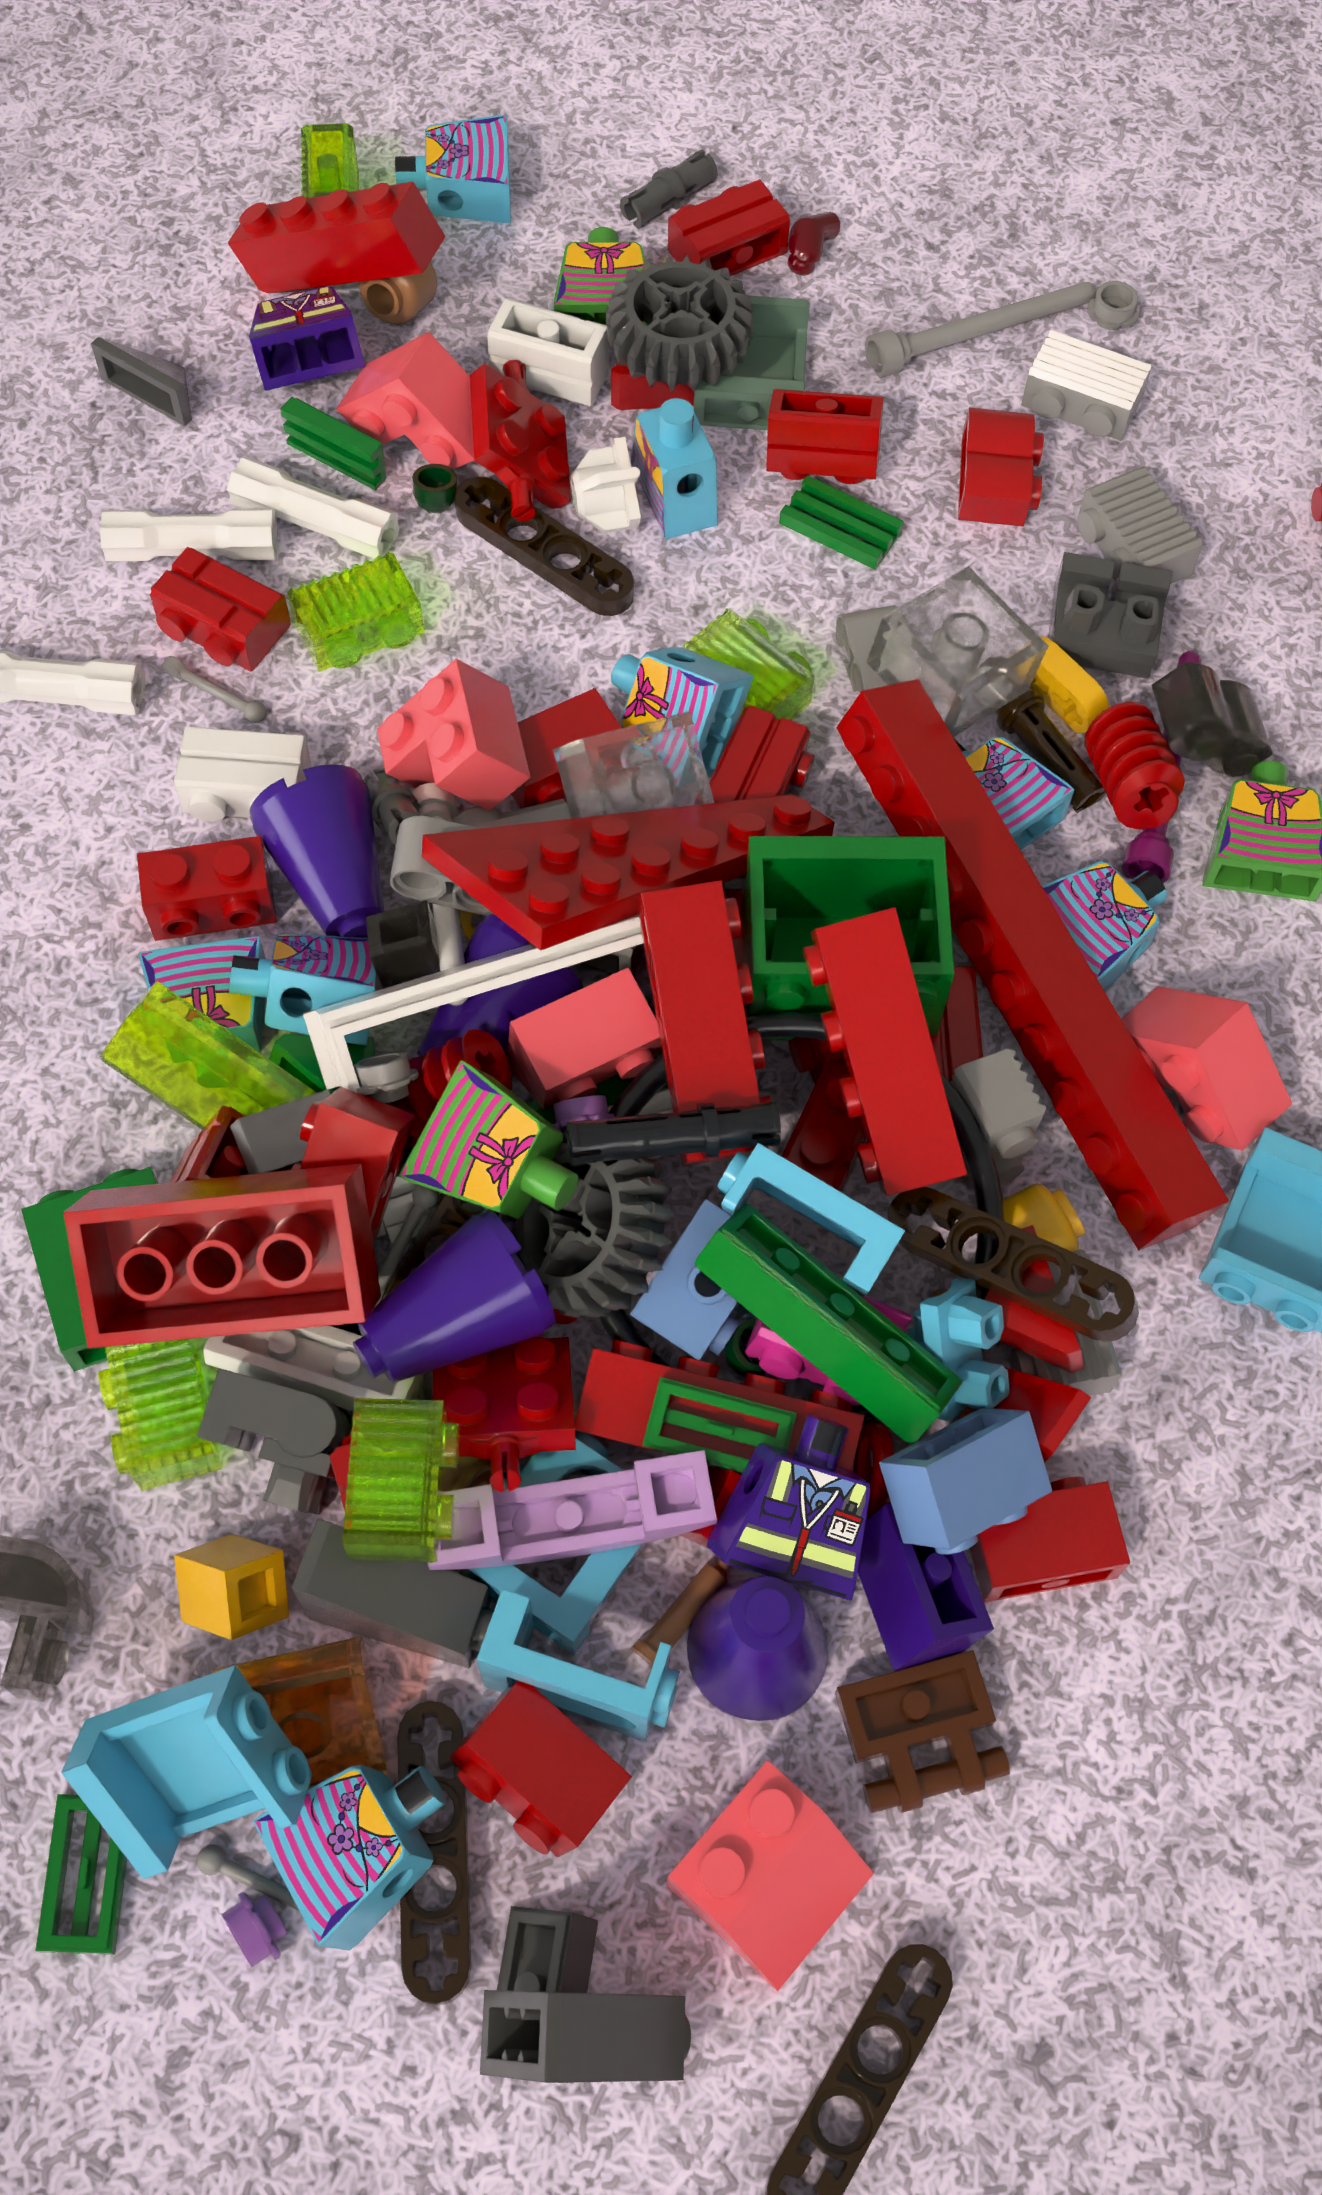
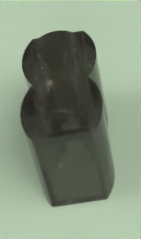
[1151,662,1273,777]

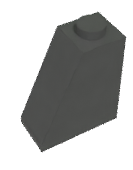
[292,1518,494,1669]
[480,1990,691,2083]

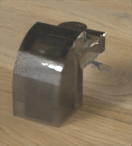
[366,900,440,989]
[0,1535,94,1703]

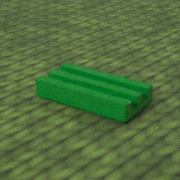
[280,397,387,491]
[779,475,904,570]
[642,1377,797,1473]
[35,1794,127,1955]

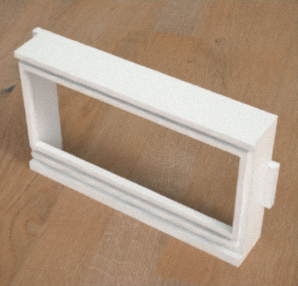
[302,914,673,1244]

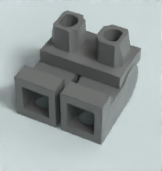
[1048,552,1173,679]
[197,1368,356,1515]

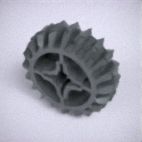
[606,254,754,392]
[510,1143,676,1318]

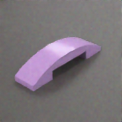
[420,1450,717,1570]

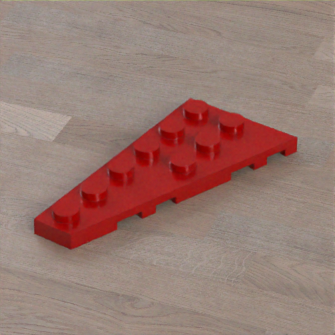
[422,794,835,951]

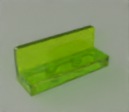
[100,981,316,1131]

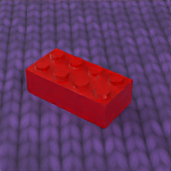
[63,1163,381,1348]

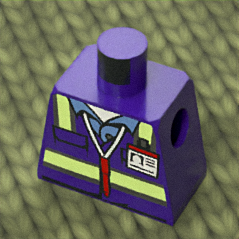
[249,286,365,391]
[706,1414,870,1601]

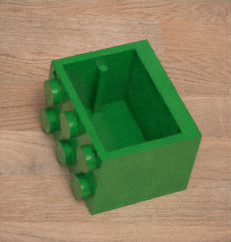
[743,836,954,1041]

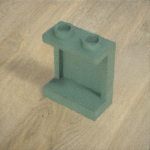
[694,295,810,430]

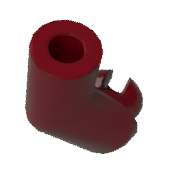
[787,212,840,276]

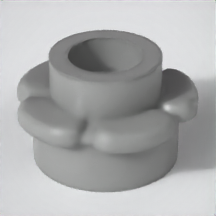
[1087,281,1139,330]
[354,1051,419,1103]

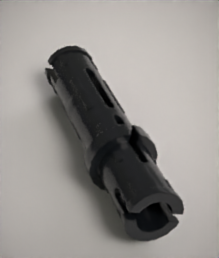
[567,1102,781,1166]

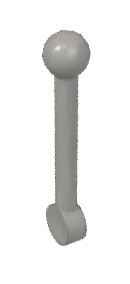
[162,656,267,723]
[376,1185,439,1305]
[197,1845,299,1911]

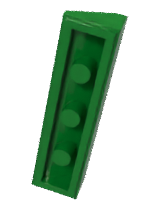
[695,1202,963,1444]

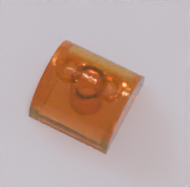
[213,1636,388,1789]

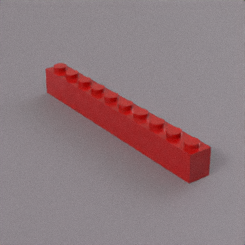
[836,679,1230,1251]

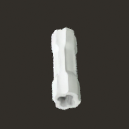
[227,457,400,560]
[100,509,278,561]
[0,650,145,715]

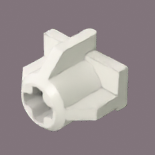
[570,437,641,534]

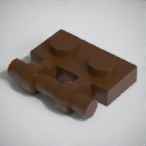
[835,1650,1010,1814]

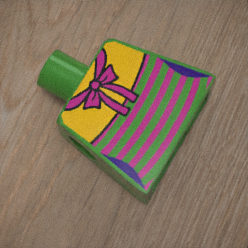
[554,227,648,326]
[1202,761,1322,902]
[399,1060,578,1219]

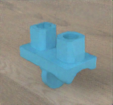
[906,1277,1010,1421]

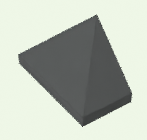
[91,337,192,426]

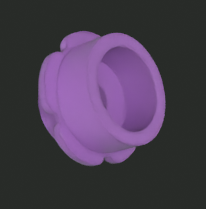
[552,1095,615,1143]
[221,1892,287,1968]

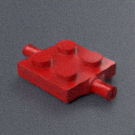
[470,360,571,522]
[432,1337,576,1492]

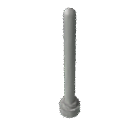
[865,282,1097,378]

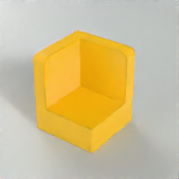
[174,1534,289,1640]

